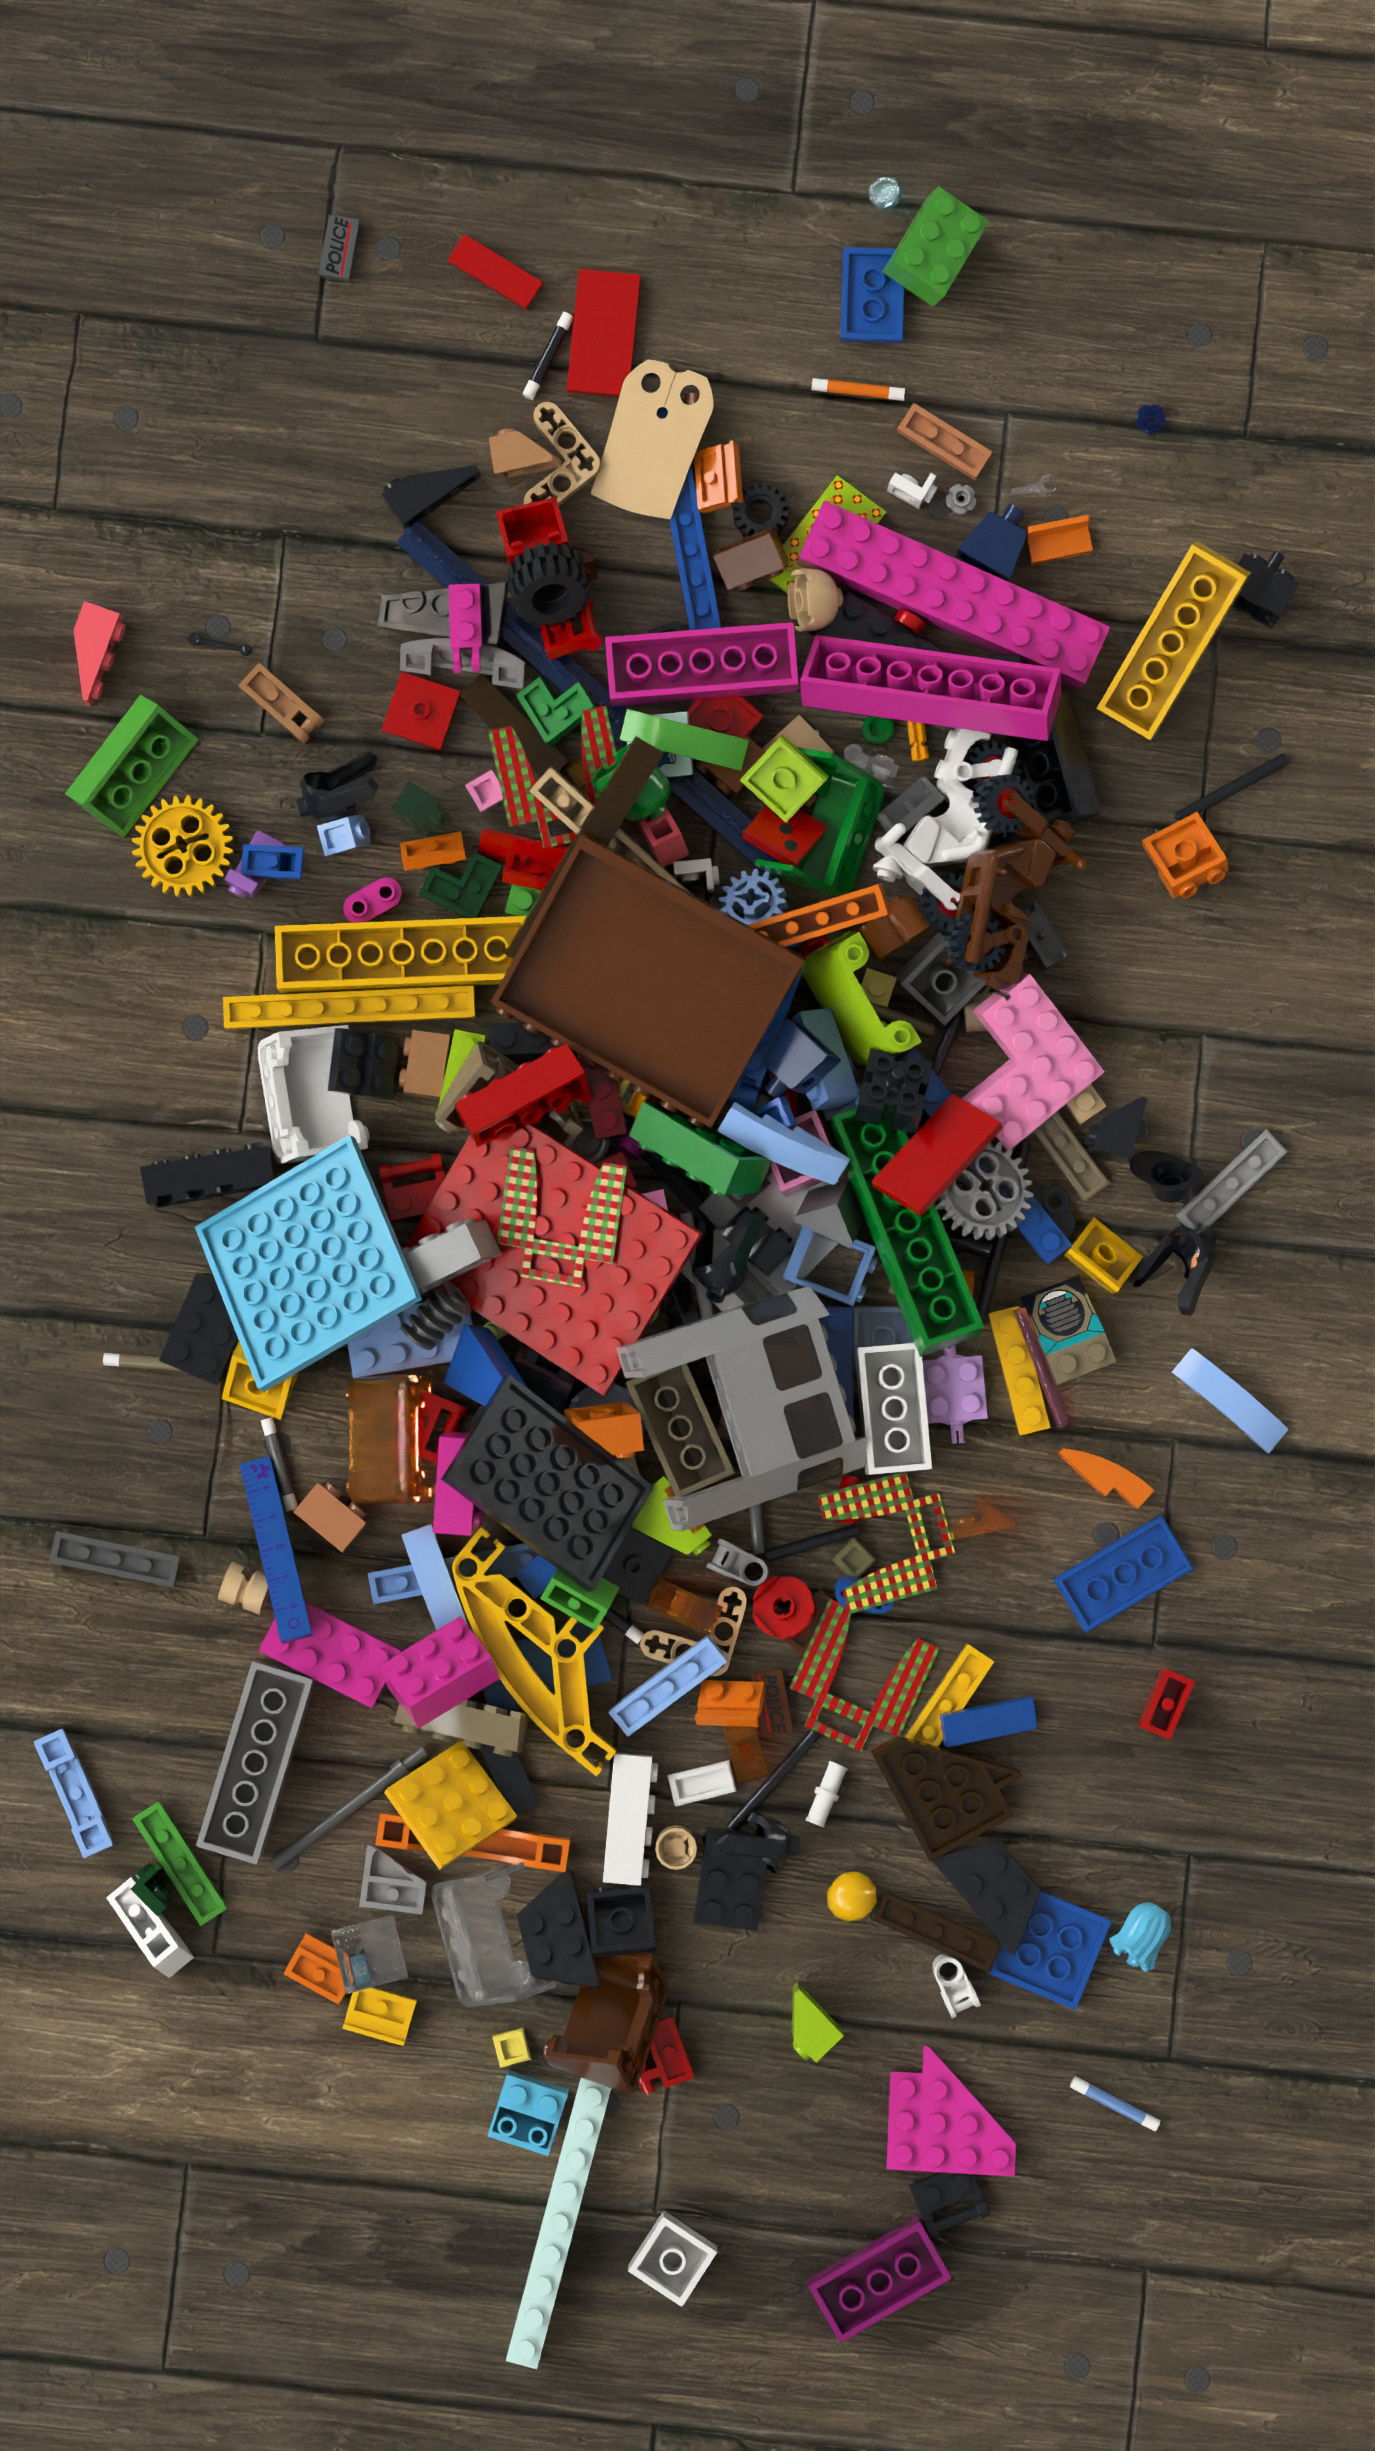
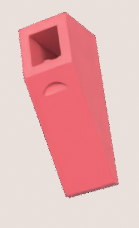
[74,601,126,707]

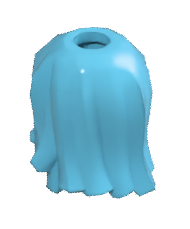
[1109,1902,1171,1972]

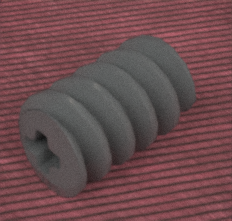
[401,1281,471,1350]

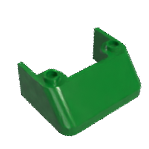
[755,747,884,897]

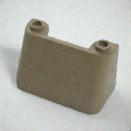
[435,1042,583,1147]

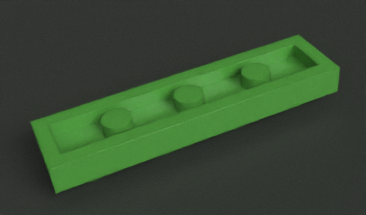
[132,1801,229,1926]

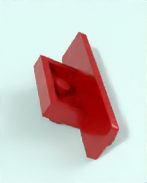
[478,829,568,890]

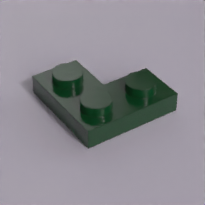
[419,852,503,918]

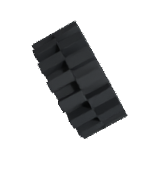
[733,482,789,536]

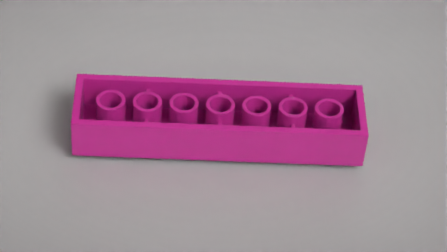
[800,635,1061,741]

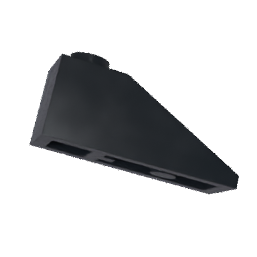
[382,465,481,530]

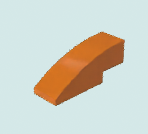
[1057,1448,1155,1509]

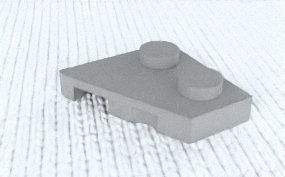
[359,1844,427,1915]

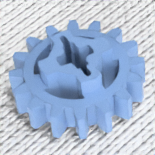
[719,869,788,925]

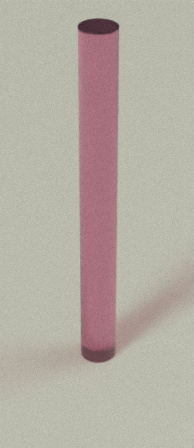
[1013,1306,1070,1428]

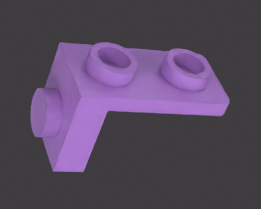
[224,831,284,900]

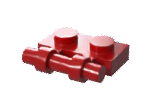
[639,2015,695,2095]

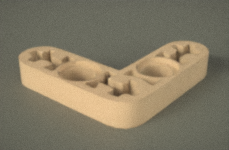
[524,402,600,506]
[640,1587,747,1676]

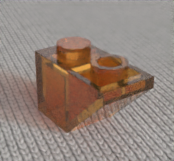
[645,1578,723,1636]

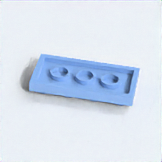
[347,1300,473,1379]

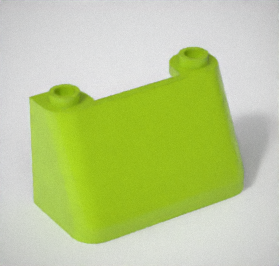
[803,931,922,1065]

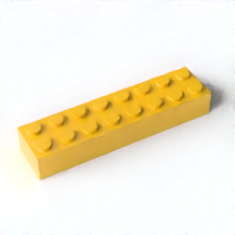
[275,916,526,993]

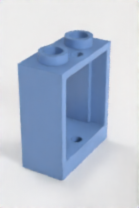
[781,1226,879,1307]

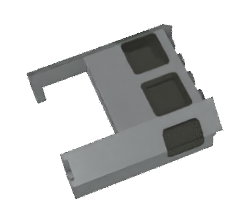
[616,1285,867,1531]

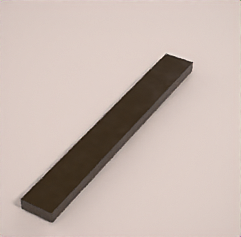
[505,736,664,959]

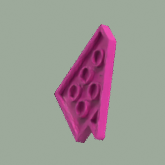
[886,2045,1016,2176]

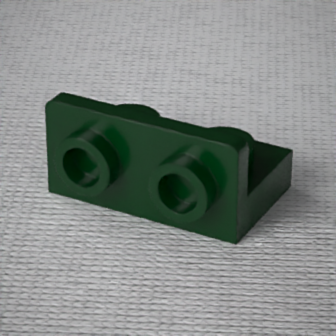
[131,1862,173,1916]

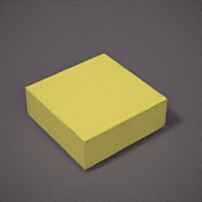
[492,2027,532,2068]

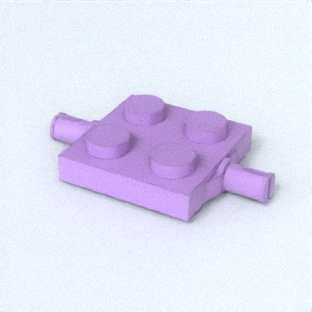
[922,1345,988,1444]

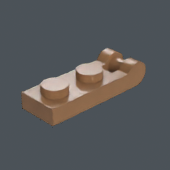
[238,663,325,744]

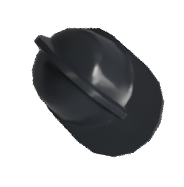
[1129,1150,1202,1204]

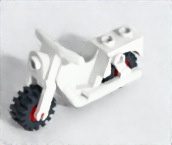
[873,728,1022,933]

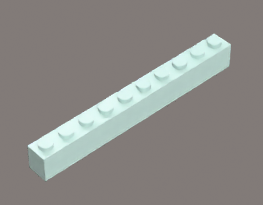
[506,2078,611,2369]

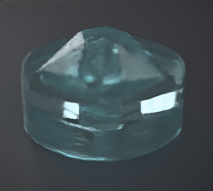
[869,177,902,210]

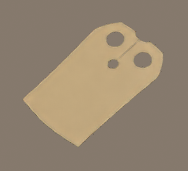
[591,359,714,519]

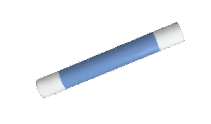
[1070,2076,1161,2131]

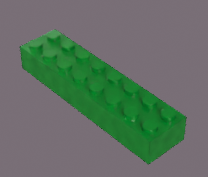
[828,1108,984,1357]

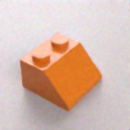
[564,1401,644,1458]

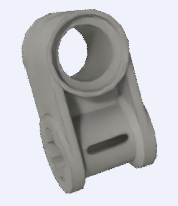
[706,1538,769,1586]

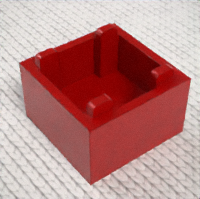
[496,497,570,565]

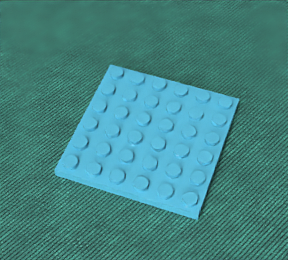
[195,1135,422,1392]

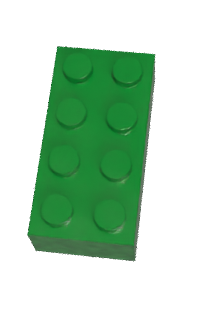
[629,1101,772,1197]

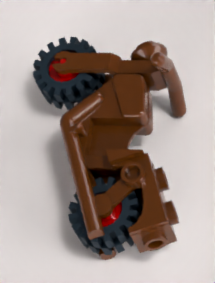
[944,774,1088,989]

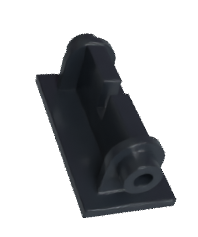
[660,1277,700,1330]

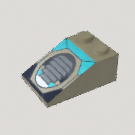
[1020,1275,1116,1386]

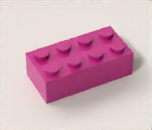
[258,1600,403,1708]

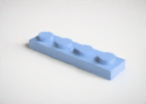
[608,1635,728,1737]

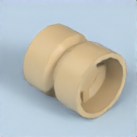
[218,1561,269,1615]
[655,1825,697,1870]

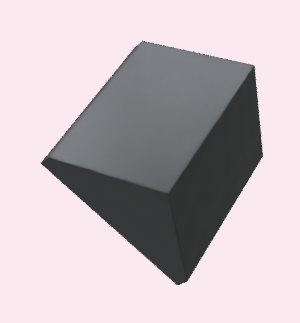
[793,1179,865,1248]

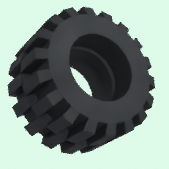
[507,542,590,627]

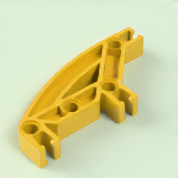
[452,1526,617,1777]

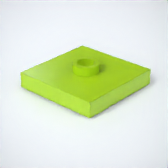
[740,734,829,822]

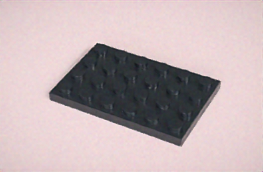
[441,1374,654,1591]

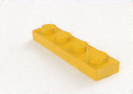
[988,1306,1051,1436]
[905,1644,994,1746]

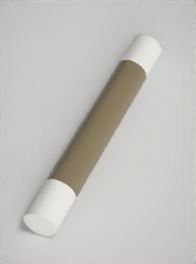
[103,1353,181,1371]

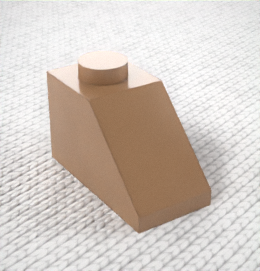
[489,428,562,480]

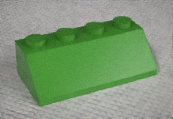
[65,694,199,838]

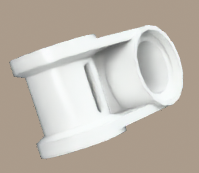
[932,1953,981,2018]

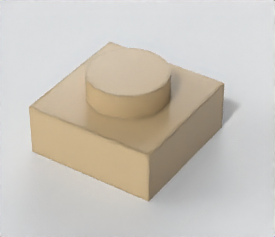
[1065,1084,1106,1125]

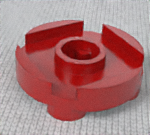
[752,1576,817,1641]

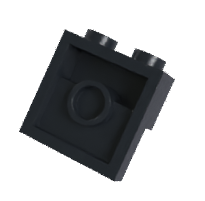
[328,1028,403,1100]
[587,1884,656,1958]

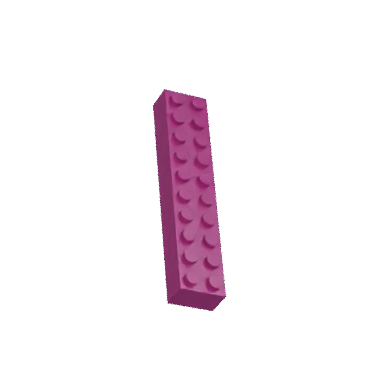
[797,501,1110,690]

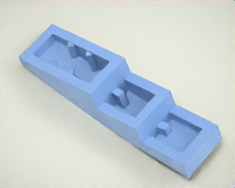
[717,1102,850,1185]

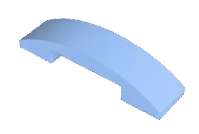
[1171,1348,1289,1453]
[402,1524,472,1631]
[34,1728,114,1859]

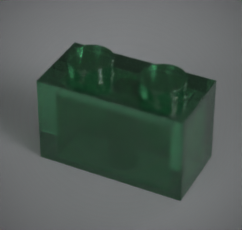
[392,781,445,838]

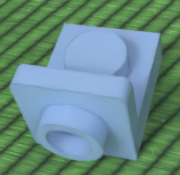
[317,815,371,856]

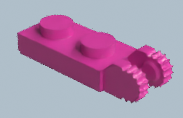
[448,584,483,673]

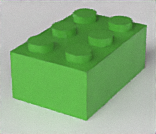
[882,186,989,307]

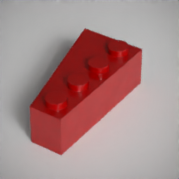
[455,1043,592,1147]

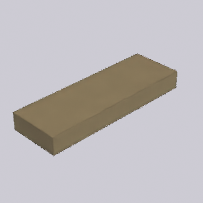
[1033,1111,1110,1202]

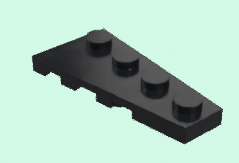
[818,591,945,653]

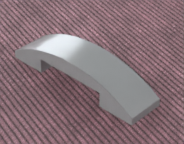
[400,638,525,689]

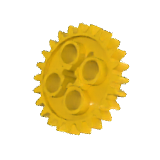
[132,795,234,898]

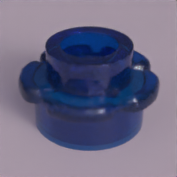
[1136,404,1166,435]

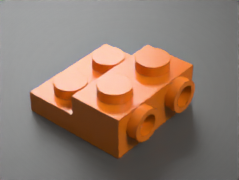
[1142,812,1229,899]

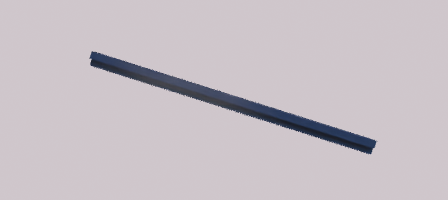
[396,520,778,874]

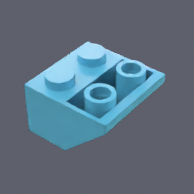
[487,2069,569,2156]

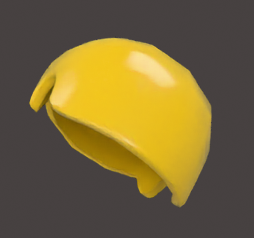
[827,1872,877,1922]

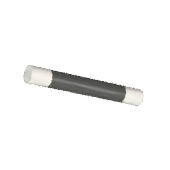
[261,1417,298,1512]

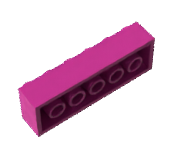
[605,622,799,706]

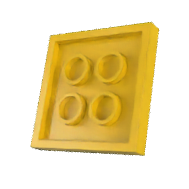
[384,1740,518,1870]

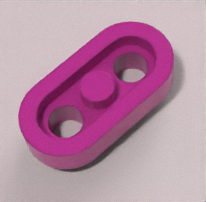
[343,877,403,923]

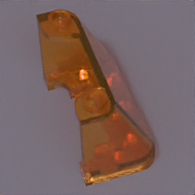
[345,1375,432,1504]

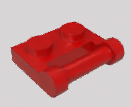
[540,597,602,660]
[379,1153,446,1222]
[392,1387,469,1464]

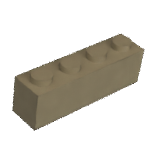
[395,1700,530,1757]

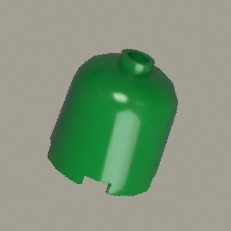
[591,743,671,822]

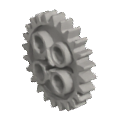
[935,1142,1033,1240]

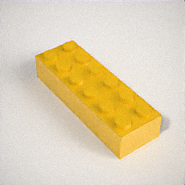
[1097,541,1251,740]

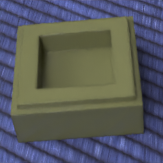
[832,1537,876,1577]

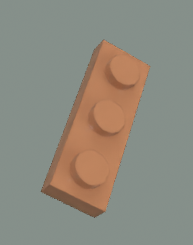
[897,403,992,480]

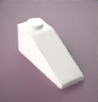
[107,1878,194,1978]

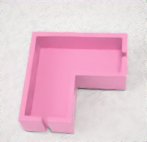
[962,972,1105,1151]

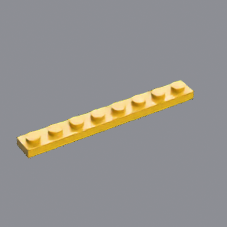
[223,985,476,1030]

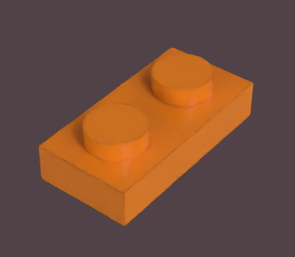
[400,831,466,871]

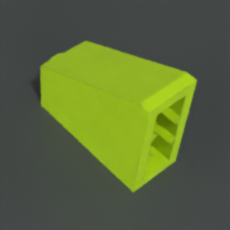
[631,1476,712,1556]

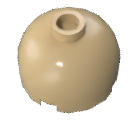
[788,568,843,632]

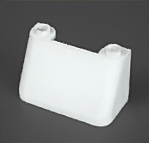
[258,1025,369,1164]

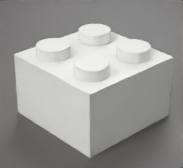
[628,2210,717,2307]

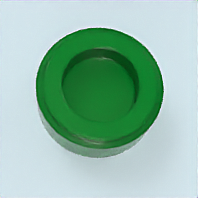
[862,716,894,745]

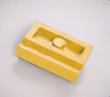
[342,1986,417,2046]

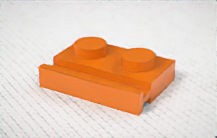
[694,441,743,514]
[695,1680,766,1727]
[283,1932,352,2005]

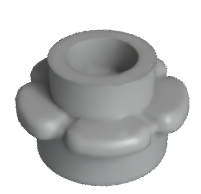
[946,484,976,515]

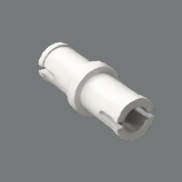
[805,1761,848,1828]

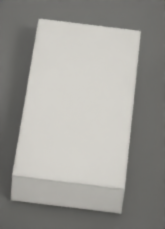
[667,1760,737,1807]

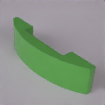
[619,709,749,771]

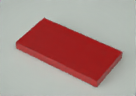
[567,269,640,398]
[872,1094,1003,1216]

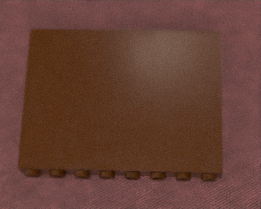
[490,834,807,1129]

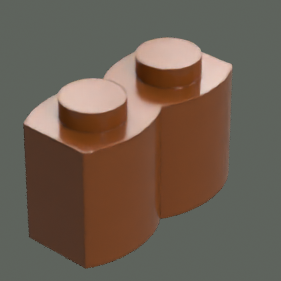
[858,895,931,963]

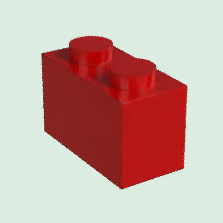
[1137,1667,1195,1740]

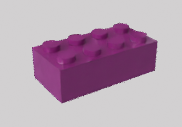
[807,2215,952,2343]

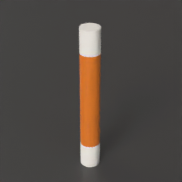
[811,378,905,401]

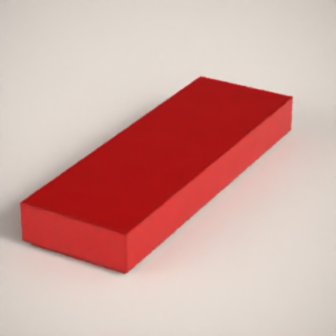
[448,234,543,311]

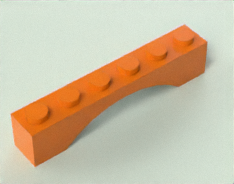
[375,1811,571,1872]

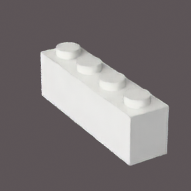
[603,1752,658,1886]

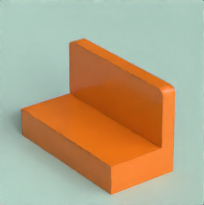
[1026,515,1093,565]

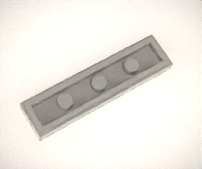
[1175,1129,1288,1229]

